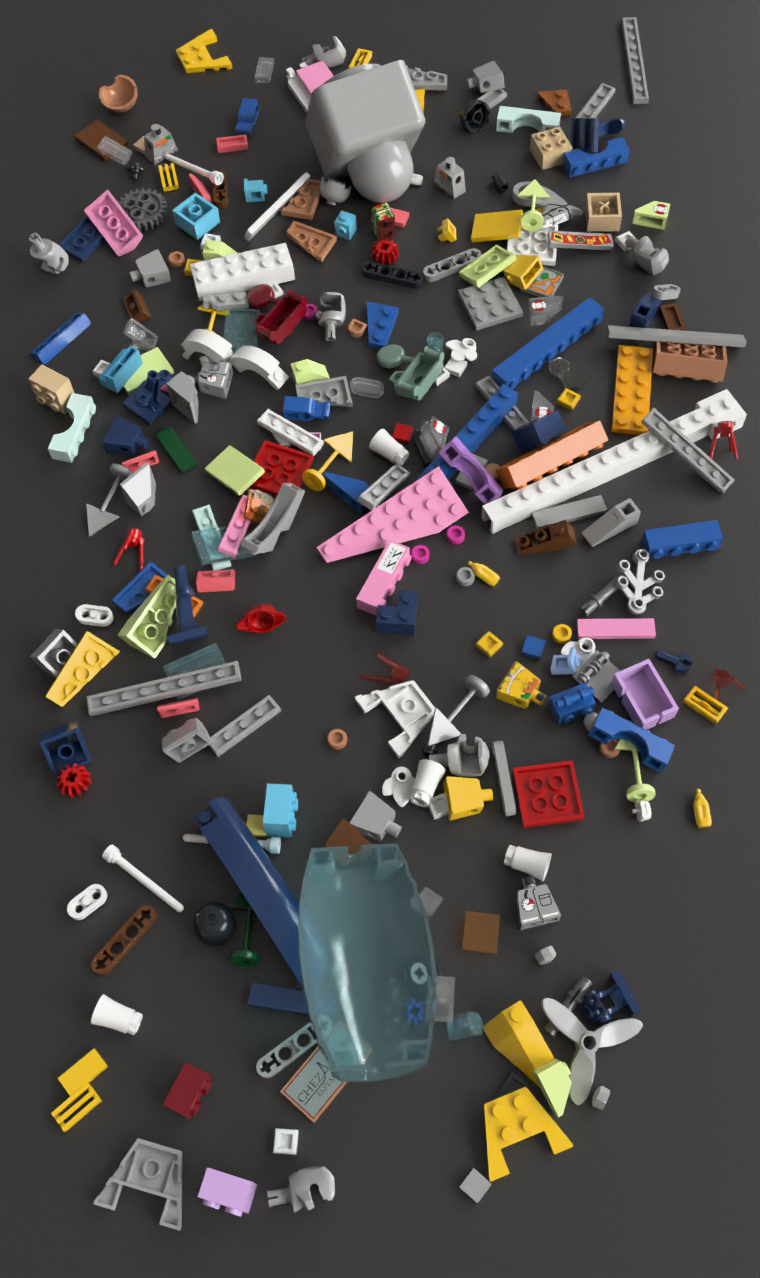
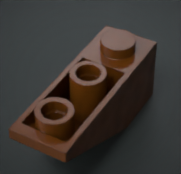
[515,519,577,554]

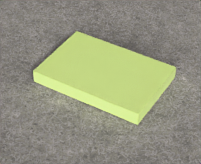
[458,245,517,288]
[123,347,174,396]
[204,445,265,496]

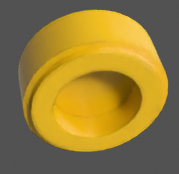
[552,624,572,644]

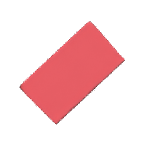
[189,174,214,203]
[122,451,159,472]
[196,569,235,592]
[157,697,200,718]

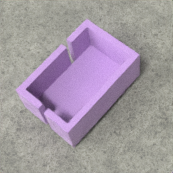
[611,659,679,730]

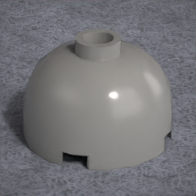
[319,176,352,205]

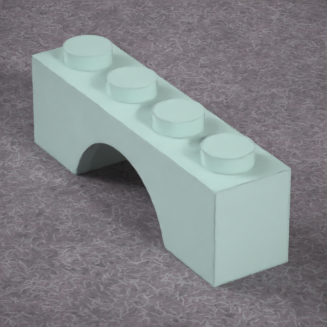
[496,106,561,133]
[48,393,96,463]

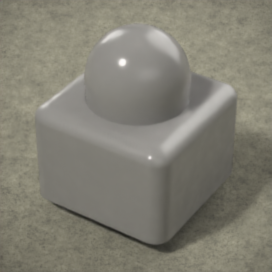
[305,60,425,203]

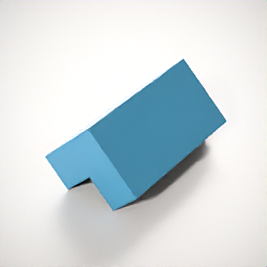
[98,346,143,393]

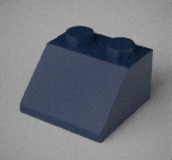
[39,720,92,777]

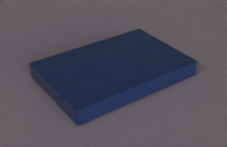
[59,216,105,263]

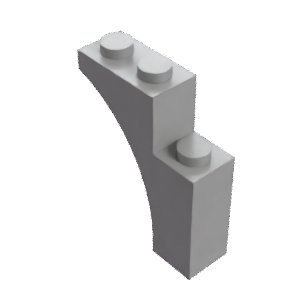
[241,483,305,555]

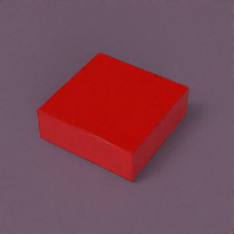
[392,423,413,444]

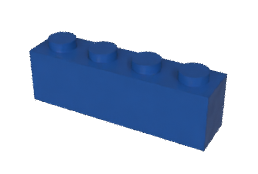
[642,520,723,559]

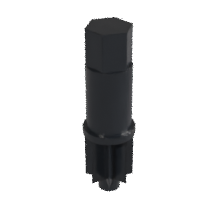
[412,429,433,467]

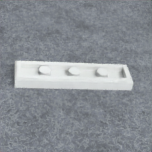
[257,409,324,456]

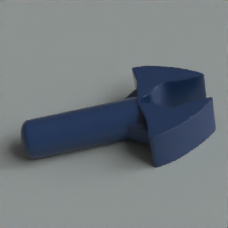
[655,650,693,673]

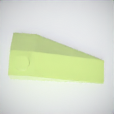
[117,575,176,658]

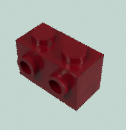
[163,1062,212,1120]

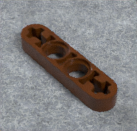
[91,905,157,976]

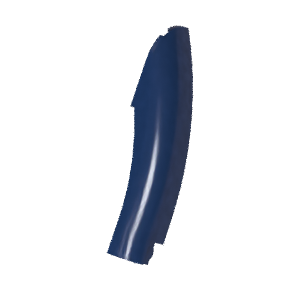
[192,797,327,994]

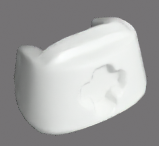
[632,800,651,822]

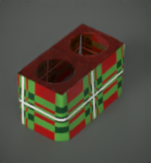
[371,203,395,241]

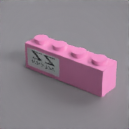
[356,540,411,616]

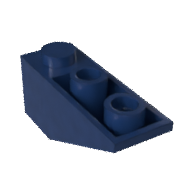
[629,291,663,328]

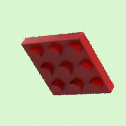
[249,440,314,496]
[512,760,585,828]

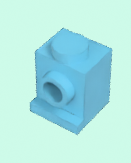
[244,179,268,202]

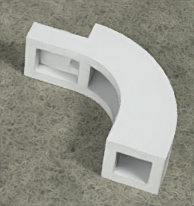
[181,329,232,364]
[228,346,289,390]

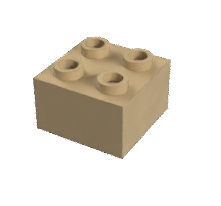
[530,126,572,170]
[585,193,622,232]
[29,365,74,414]

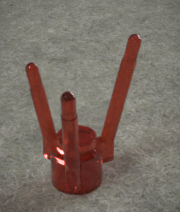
[361,651,411,685]
[713,668,745,701]

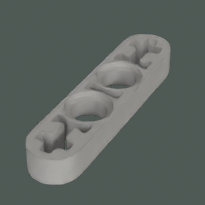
[423,248,481,282]
[492,741,516,817]
[256,1016,332,1079]

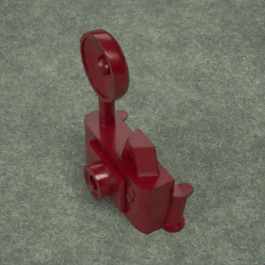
[247,284,307,344]

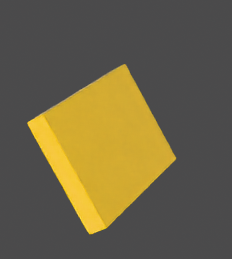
[471,210,523,242]

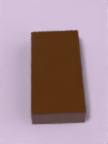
[659,303,686,331]

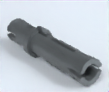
[578,575,624,618]
[543,975,592,1038]

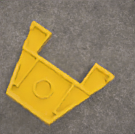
[176,29,232,73]
[483,1087,573,1182]

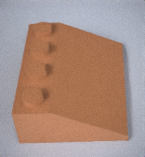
[653,341,728,383]

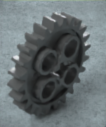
[118,188,168,231]

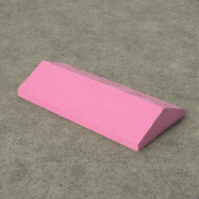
[84,189,143,257]

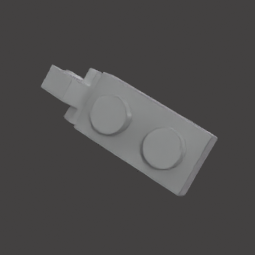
[202,291,249,311]

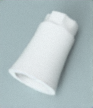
[369,429,409,466]
[410,759,445,807]
[504,845,552,881]
[91,994,143,1035]

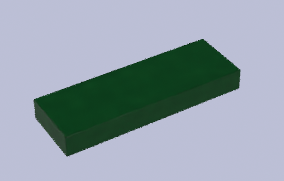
[155,426,197,474]

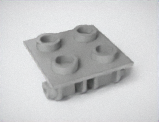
[572,650,620,703]

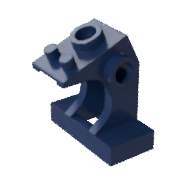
[580,969,642,1025]

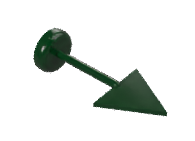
[229,893,259,967]

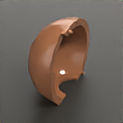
[99,74,138,113]

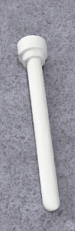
[165,154,224,185]
[183,834,281,854]
[102,844,184,912]

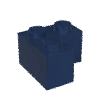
[512,410,566,451]
[376,590,418,635]

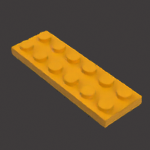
[611,345,653,435]

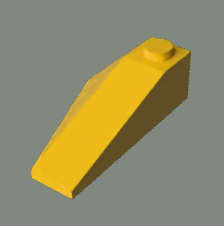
[482,1000,554,1089]

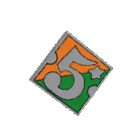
[520,267,564,301]

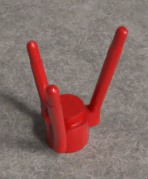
[709,421,738,459]
[113,528,145,572]

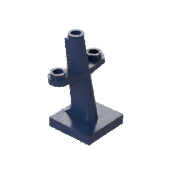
[570,118,625,153]
[123,370,172,426]
[167,565,208,645]

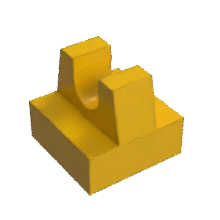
[438,218,456,243]

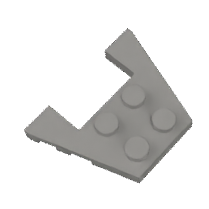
[93,1138,183,1231]

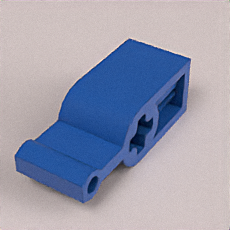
[235,98,259,134]
[283,396,331,421]

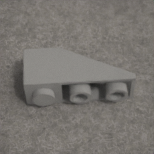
[581,498,641,547]

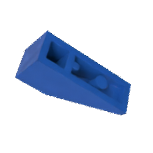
[323,472,371,515]

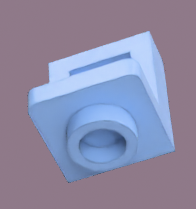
[550,647,580,675]

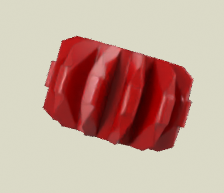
[371,238,399,266]
[56,763,91,798]

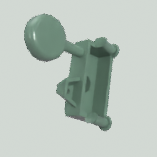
[376,344,444,400]

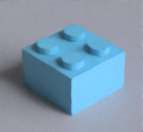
[172,192,220,240]
[263,783,298,838]

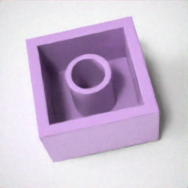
[198,1167,257,1217]

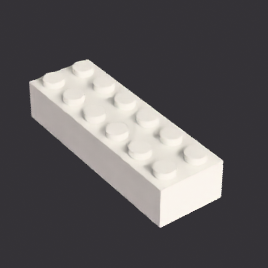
[190,243,295,301]

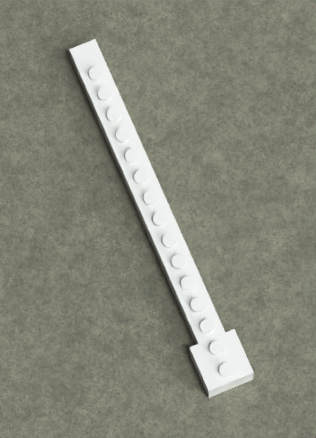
[482,389,747,534]

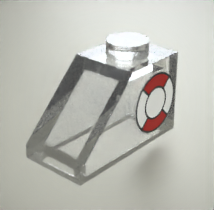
[528,295,563,325]
[531,391,554,422]
[419,416,450,460]

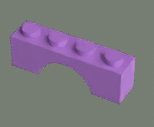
[438,436,504,505]

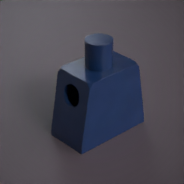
[103,416,149,456]

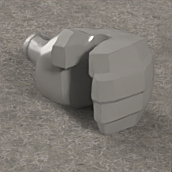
[302,36,346,68]
[29,233,69,274]
[625,235,669,275]
[315,292,346,341]
[429,734,490,777]
[267,1166,335,1213]

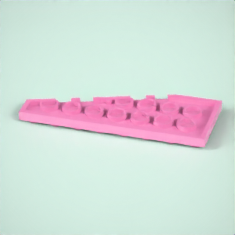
[316,466,469,563]

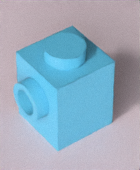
[334,210,357,240]

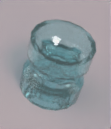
[427,332,444,353]

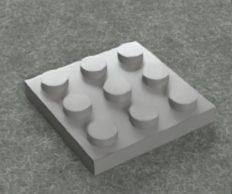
[458,276,523,331]

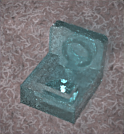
[446,1011,483,1041]

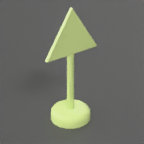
[518,179,550,232]
[615,739,656,802]

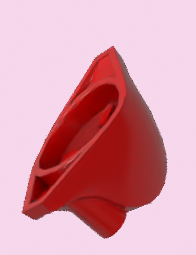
[236,604,286,633]

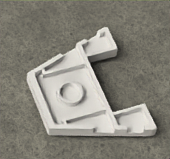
[355,680,435,758]

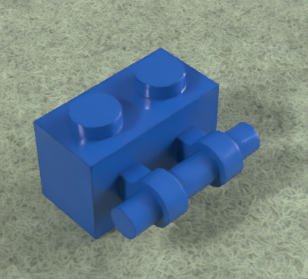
[548,683,596,724]

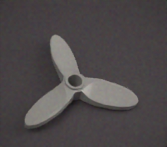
[541,998,643,1105]

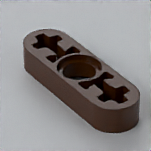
[212,169,229,209]

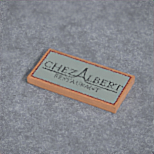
[280,1021,373,1123]

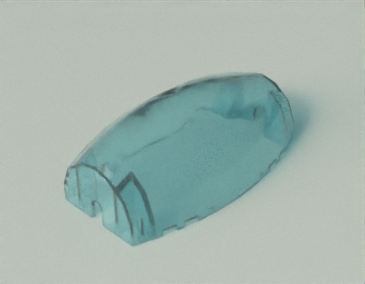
[297,843,436,1083]

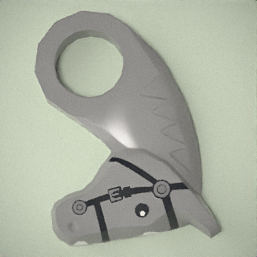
[512,181,583,228]

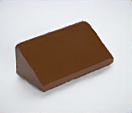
[122,289,151,324]

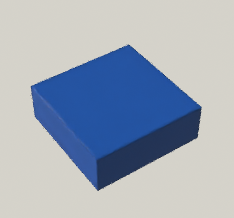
[521,635,546,660]

